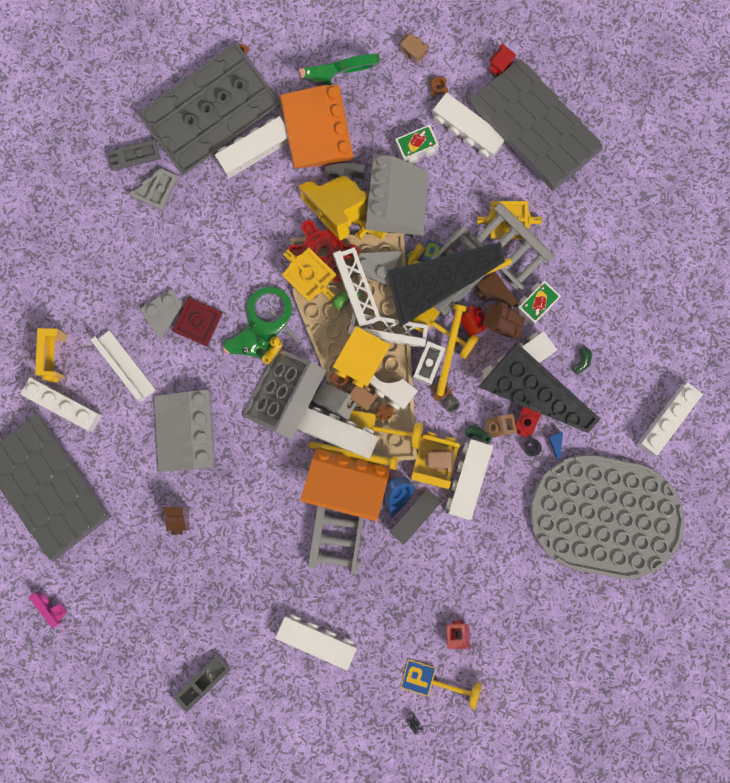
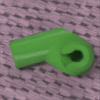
[333,290,360,309]

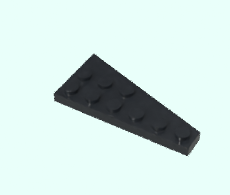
[388,242,505,327]
[478,343,600,433]

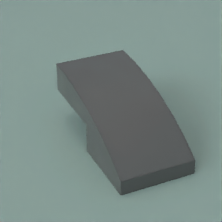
[325,163,365,179]

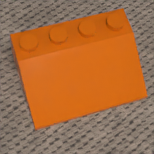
[279,85,354,169]
[300,448,390,521]

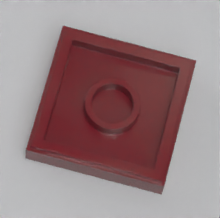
[172,297,223,347]

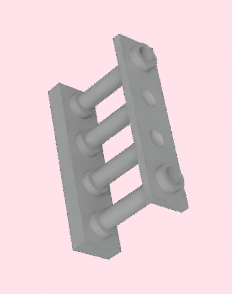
[467,203,556,290]
[432,226,486,316]
[308,506,363,574]

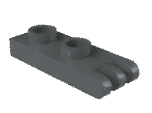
[107,139,161,171]

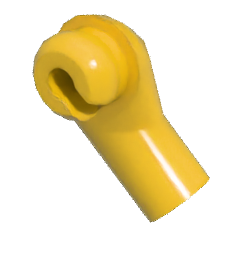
[407,243,426,265]
[262,337,282,364]

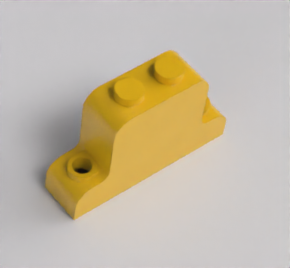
[298,176,369,240]

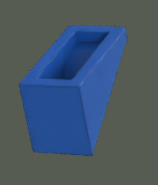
[548,432,563,459]

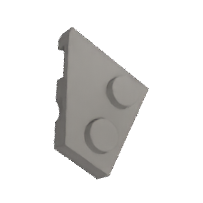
[129,169,179,211]
[352,251,402,287]
[140,289,183,340]

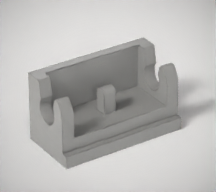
[312,383,356,420]

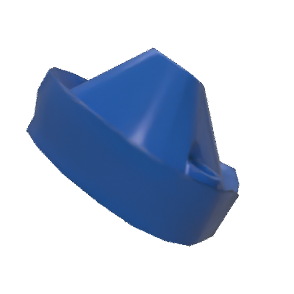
[385,477,414,518]

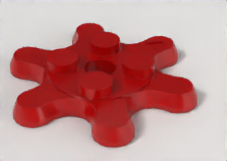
[288,220,359,283]

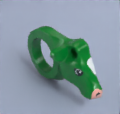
[298,54,380,85]
[222,286,293,360]

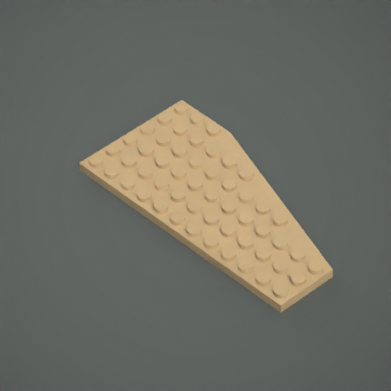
[290,233,417,462]

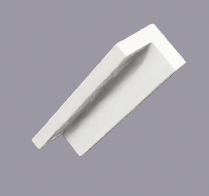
[333,247,381,327]
[348,312,428,348]
[91,330,156,402]

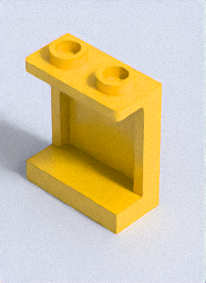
[333,326,391,388]
[35,328,67,383]
[411,432,460,489]

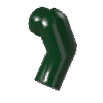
[572,347,593,375]
[465,425,492,444]

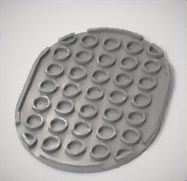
[530,455,684,579]

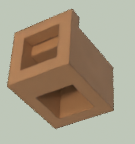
[400,33,430,65]
[348,384,379,412]
[485,414,517,438]
[425,449,455,472]

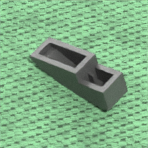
[389,489,442,545]
[172,655,231,713]

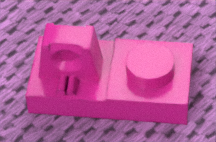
[29,591,68,628]

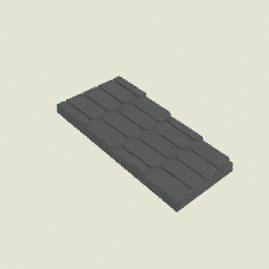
[137,42,281,175]
[470,59,603,191]
[0,414,112,561]

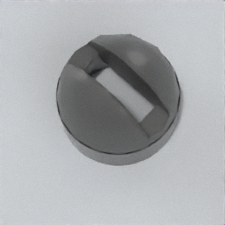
[444,396,460,413]

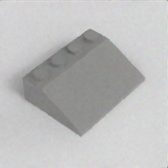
[366,154,429,235]
[242,350,326,440]
[154,390,216,472]

